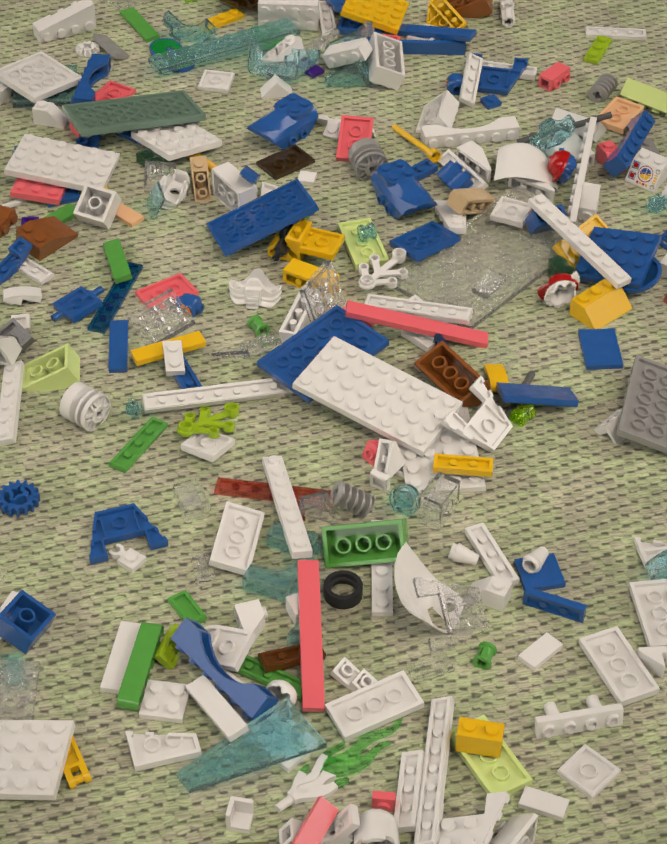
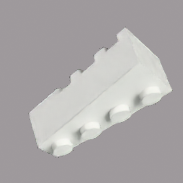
[32,0,97,44]

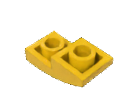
[484,364,509,393]

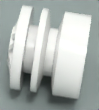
[59,382,111,432]

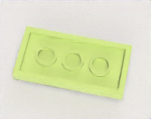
[337,218,389,270]
[450,715,533,795]

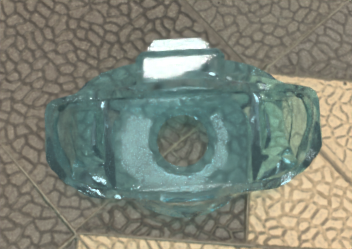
[529,114,575,152]

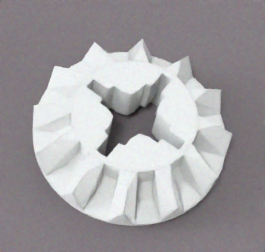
[75,41,100,57]

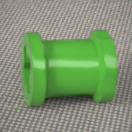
[247,315,270,338]
[472,641,497,670]

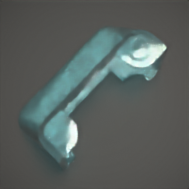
[324,30,373,87]
[248,42,321,80]

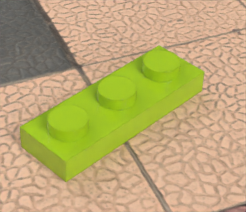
[583,35,612,65]

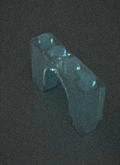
[242,522,322,603]

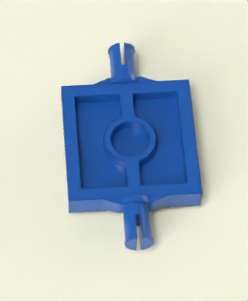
[50,286,104,323]

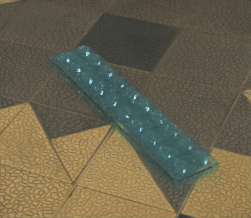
[148,18,300,75]

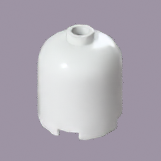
[353,808,400,844]

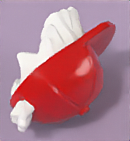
[537,271,580,308]

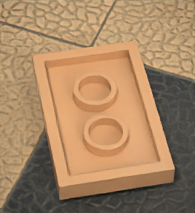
[599,96,645,134]

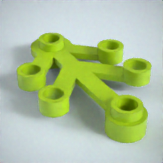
[177,402,239,439]

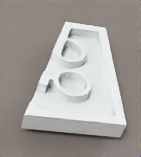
[125,731,202,772]

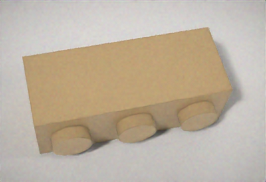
[446,188,495,215]

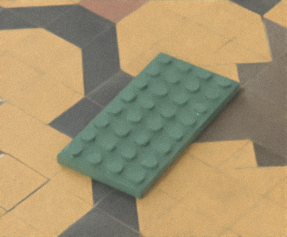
[62,90,206,138]

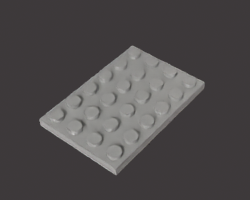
[616,355,667,454]

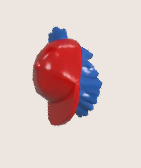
[548,148,577,184]

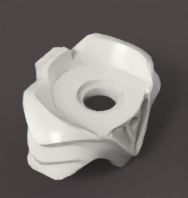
[154,169,190,209]
[229,269,282,309]

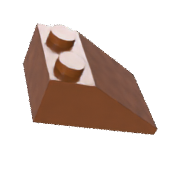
[447,0,493,19]
[16,216,78,261]

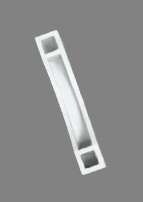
[420,116,520,148]

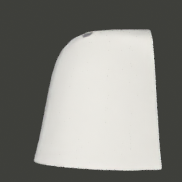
[494,143,559,192]
[394,542,464,633]

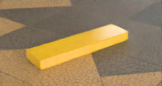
[130,331,206,366]

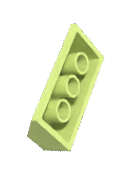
[620,78,667,118]

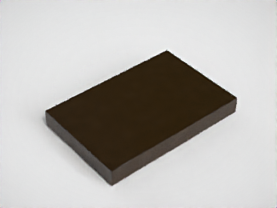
[256,144,315,180]

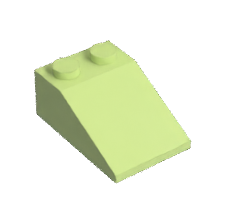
[22,343,80,391]

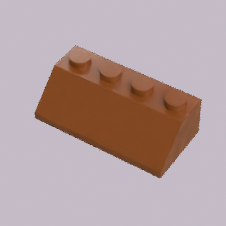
[414,340,490,407]

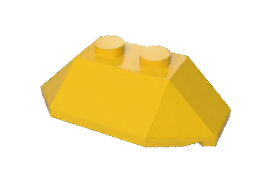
[426,0,468,29]

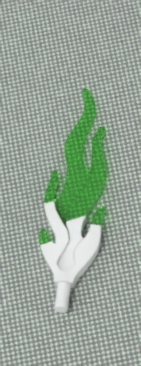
[274,717,403,813]

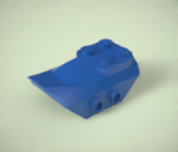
[246,93,319,149]
[371,159,438,219]

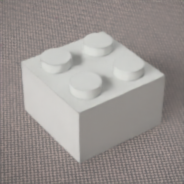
[73,183,122,229]

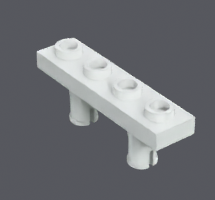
[534,695,624,739]

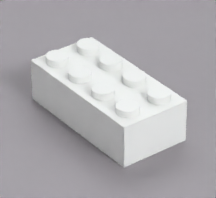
[258,0,319,31]
[367,32,405,90]

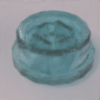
[389,484,421,517]

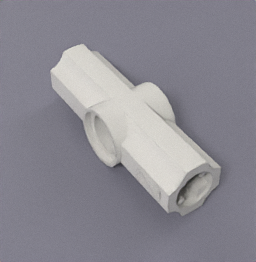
[499,0,515,28]

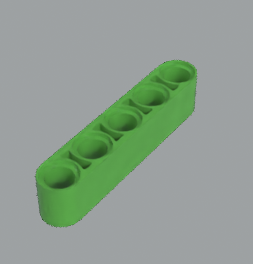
[117,622,164,711]

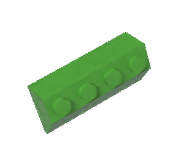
[321,518,409,568]

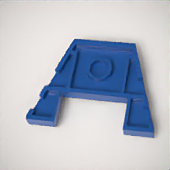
[472,53,529,95]
[89,503,168,565]

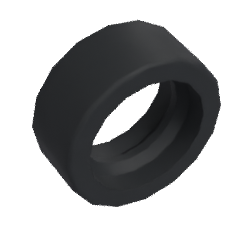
[323,570,363,610]

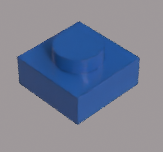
[480,94,502,110]

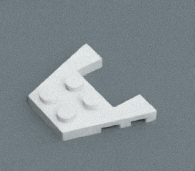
[440,376,513,452]
[438,791,510,844]

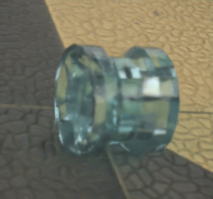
[357,222,377,242]

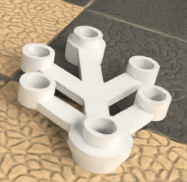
[358,248,408,290]

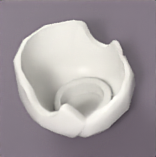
[266,680,297,715]

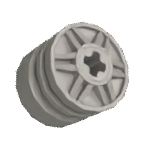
[348,138,389,182]

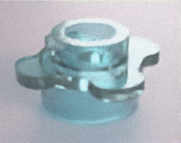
[125,398,142,420]

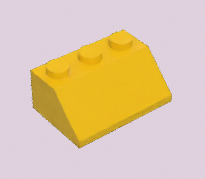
[569,278,632,329]

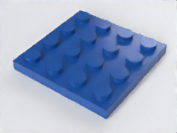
[573,227,662,290]

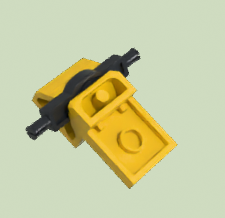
[267,217,345,262]

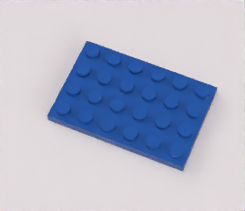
[206,178,319,257]
[257,305,389,403]

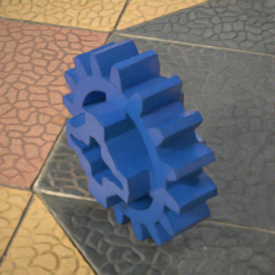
[0,480,40,517]

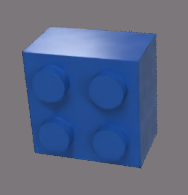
[0,590,56,654]

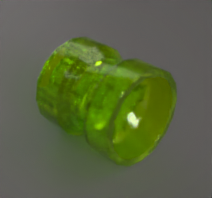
[510,404,536,427]

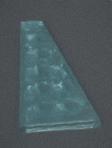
[176,697,327,793]

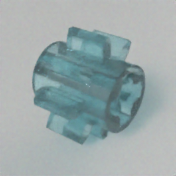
[646,193,667,214]

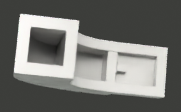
[278,804,360,844]

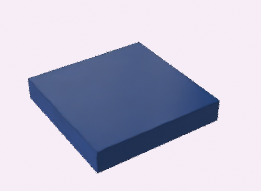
[514,553,566,591]

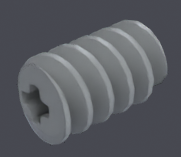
[588,73,618,103]
[330,480,375,518]

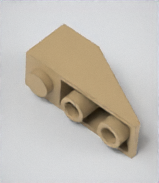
[190,156,212,202]

